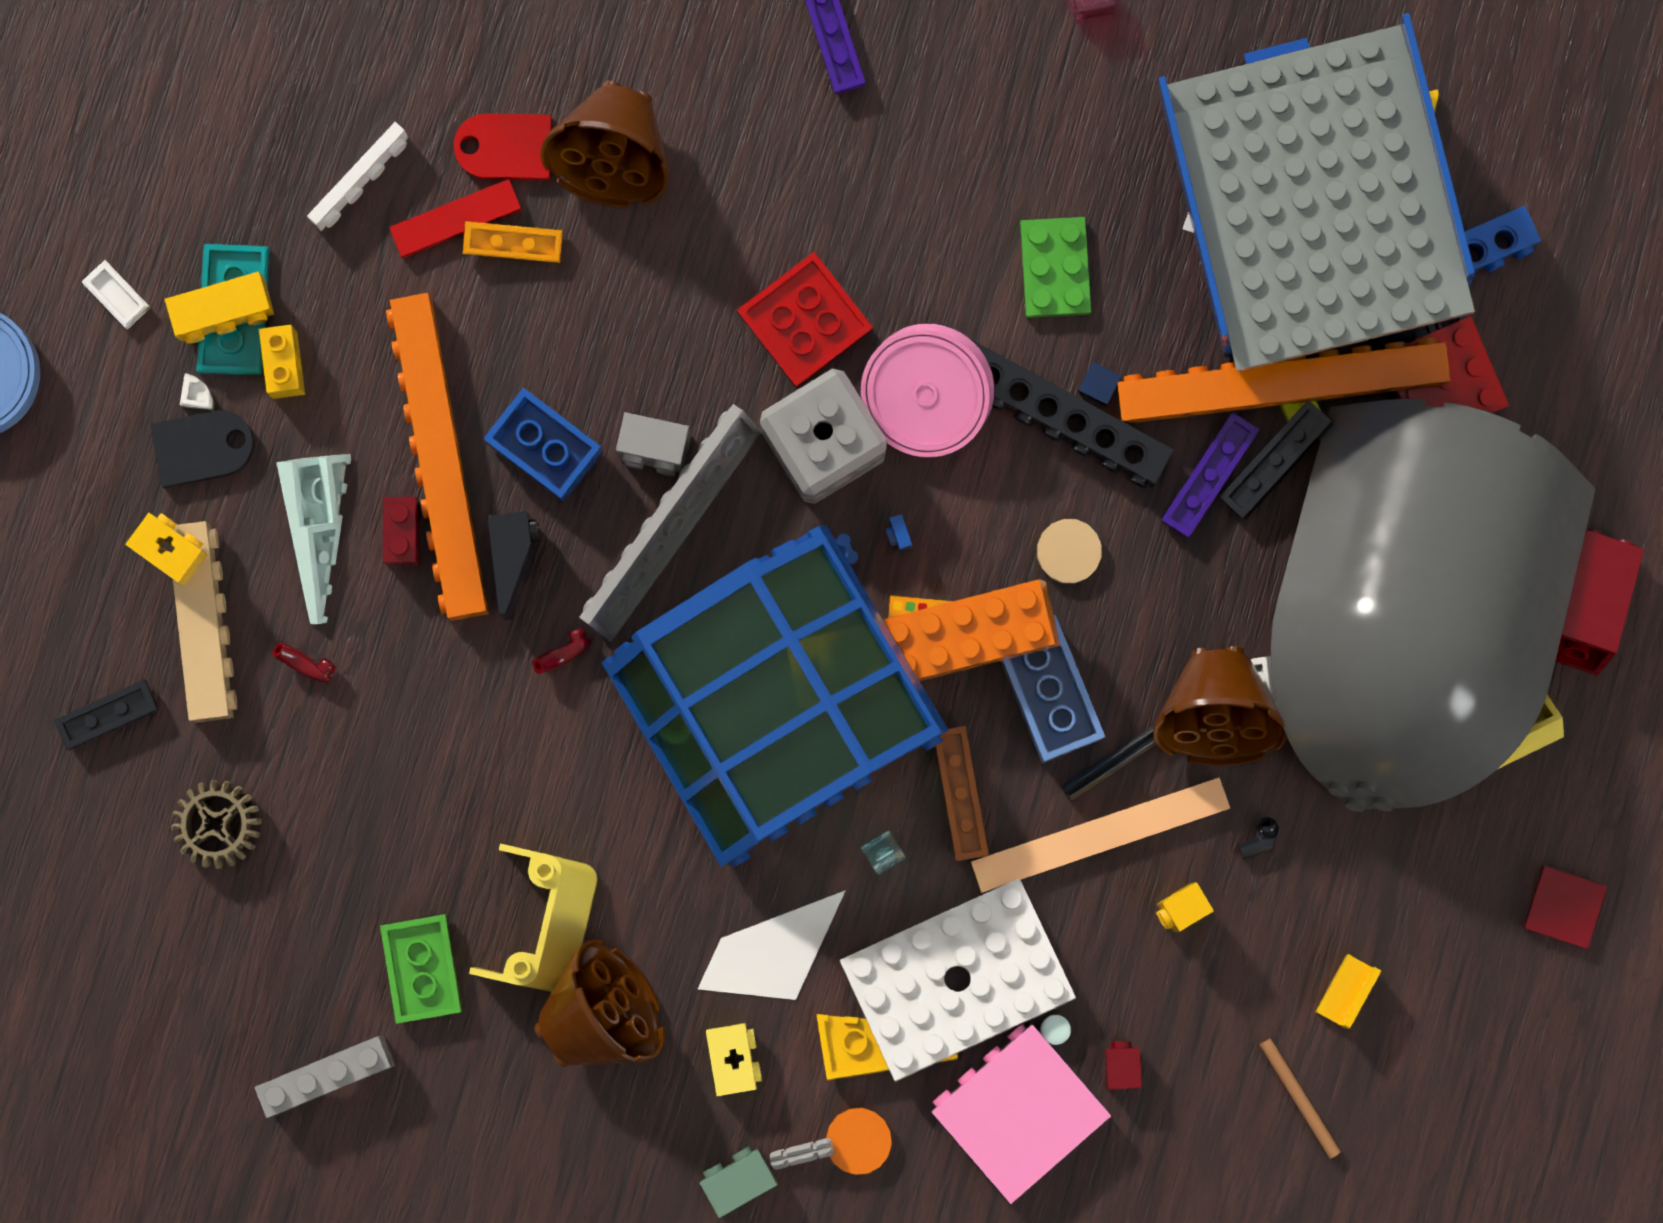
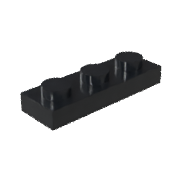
[54,680,159,750]

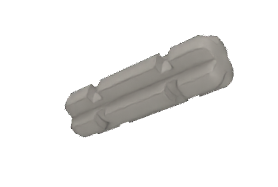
[770,1138,834,1170]

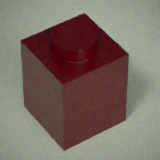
[1104,1041,1142,1089]

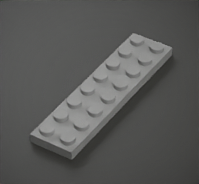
[579,404,761,642]

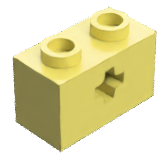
[706,1023,762,1096]

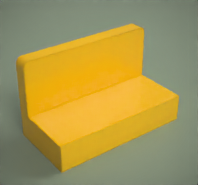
[1315,954,1381,1029]

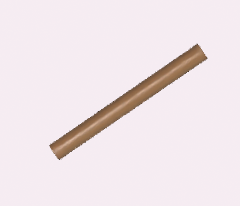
[1259,1038,1341,1159]

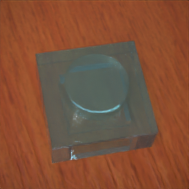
[861,830,906,875]

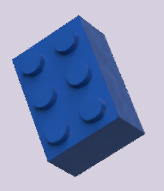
[483,387,603,503]

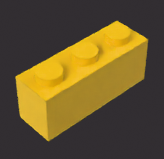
[165,272,275,344]

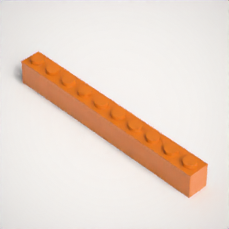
[386,293,489,621]
[1117,338,1450,424]

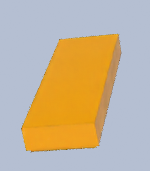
[463,221,563,263]

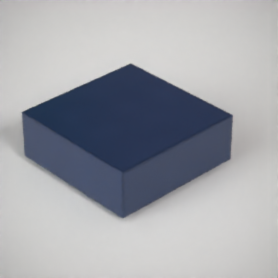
[1078,362,1122,406]

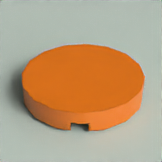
[826,1108,892,1175]

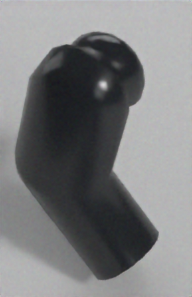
[1238,817,1279,860]

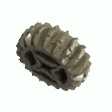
[171,780,262,869]

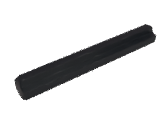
[1062,725,1157,801]

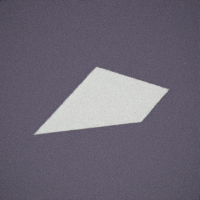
[698,890,846,1000]

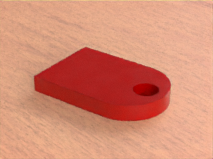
[454,114,552,181]

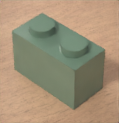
[700,1146,778,1218]

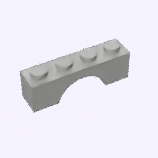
[254,1035,395,1118]

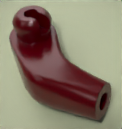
[532,628,591,674]
[273,642,336,683]

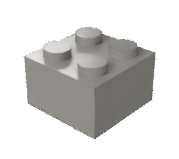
[616,412,692,477]

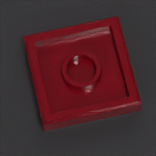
[1523,865,1607,949]

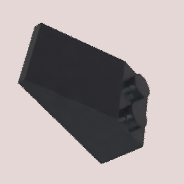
[488,511,541,620]

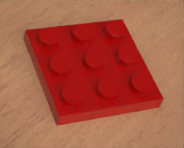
[737,252,873,388]
[1395,316,1509,413]

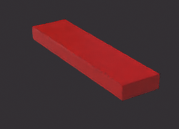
[389,179,522,259]

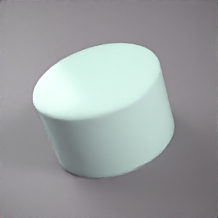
[1040,1015,1071,1045]

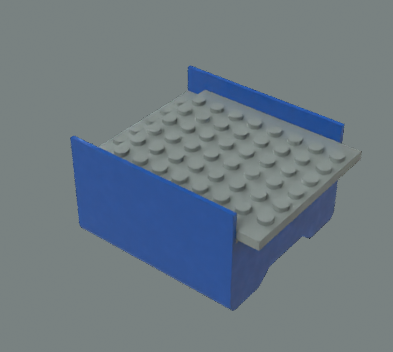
[1159,13,1475,372]

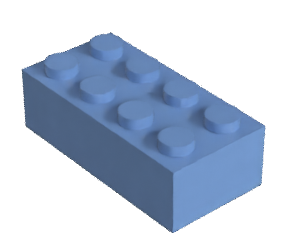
[1000,615,1105,763]

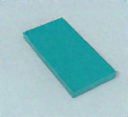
[196,244,270,376]

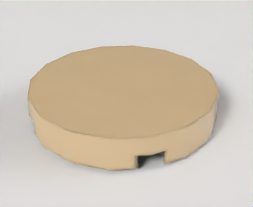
[1037,519,1102,584]

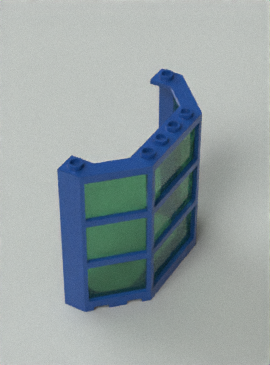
[602,525,949,868]

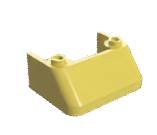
[469,844,598,992]

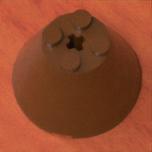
[540,81,669,208]
[1153,646,1287,766]
[535,939,665,1068]

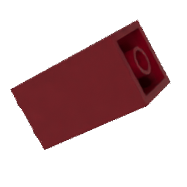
[1555,529,1644,676]

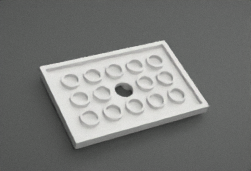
[840,879,1076,1082]

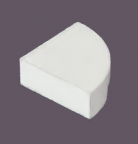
[180,373,214,411]

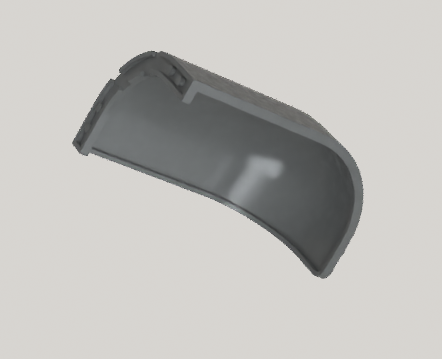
[1271,399,1596,812]

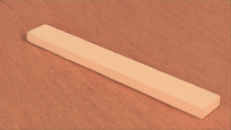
[971,777,1230,893]

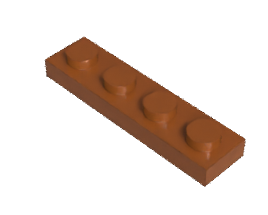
[935,726,989,861]

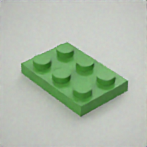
[1020,217,1091,318]
[380,914,462,1024]

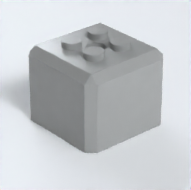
[760,369,887,504]

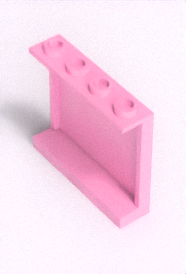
[931,1024,1111,1204]

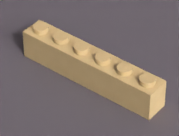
[169,521,237,723]

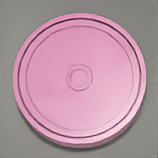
[861,324,994,457]

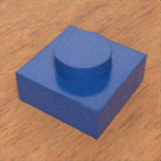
[885,514,912,553]

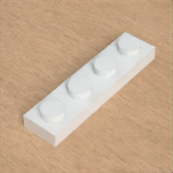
[307,122,408,231]

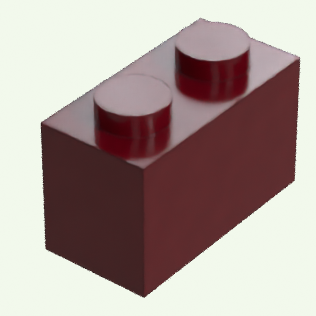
[383,497,420,567]

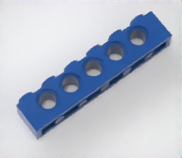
[1465,206,1541,279]

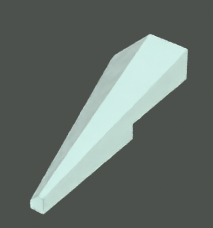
[276,454,351,624]

